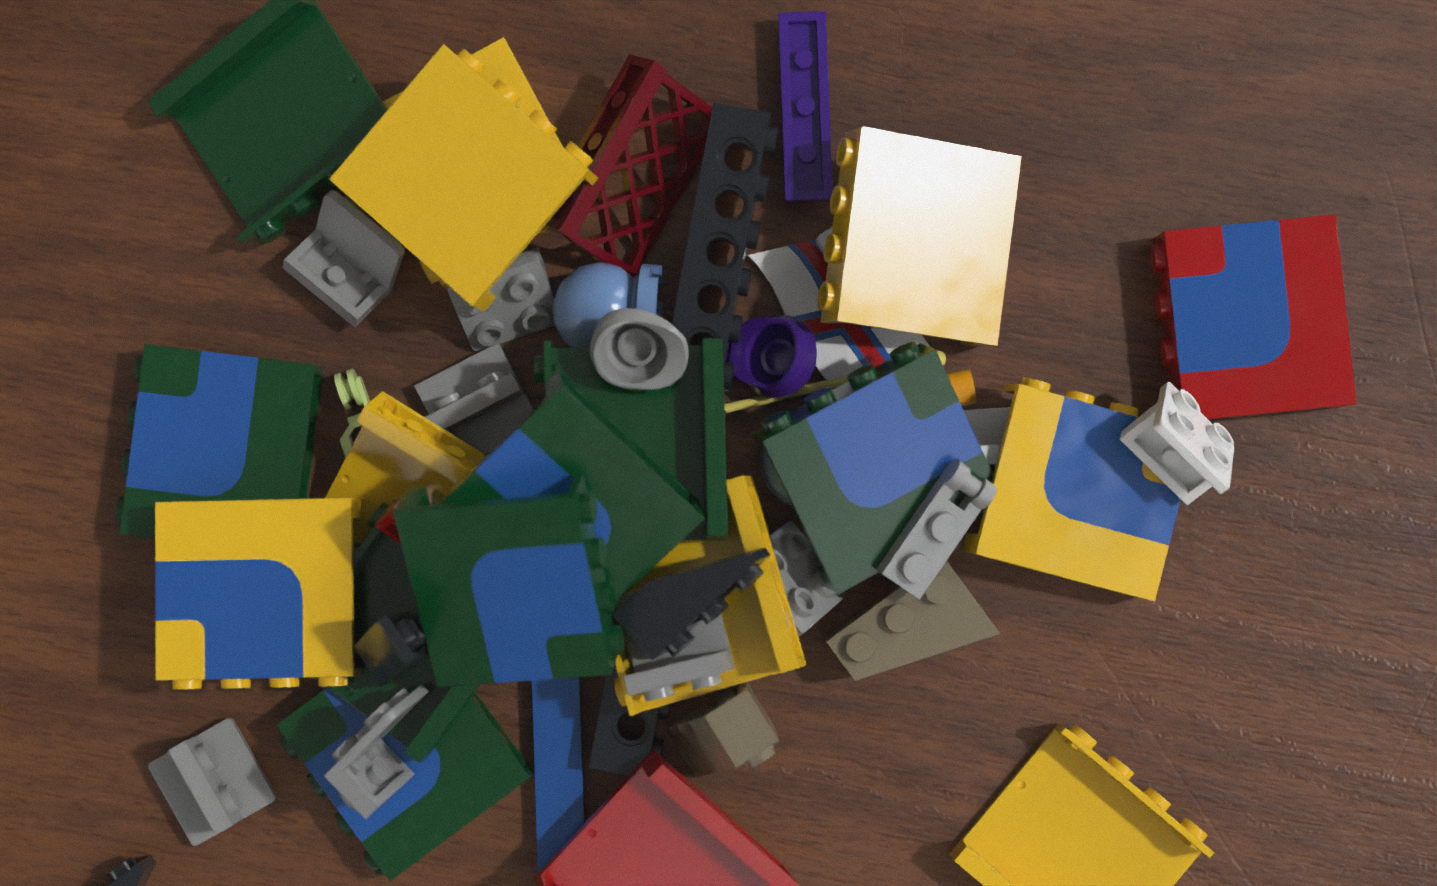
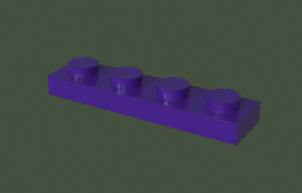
[778,11,833,203]

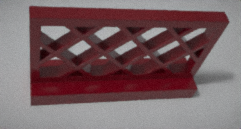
[544,54,712,278]

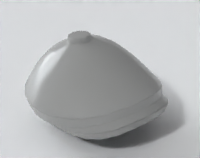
[590,308,689,391]

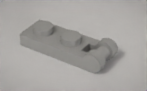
[876,459,997,600]

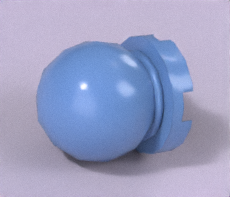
[552,262,663,347]

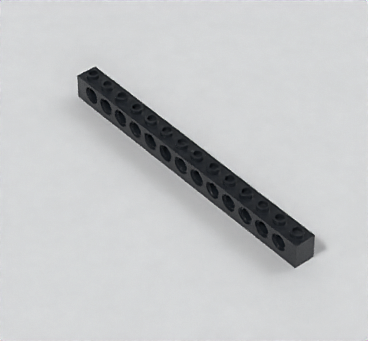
[589,103,779,776]

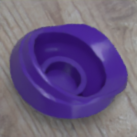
[729,315,817,398]

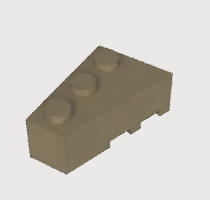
[824,561,1000,681]
[665,682,779,777]

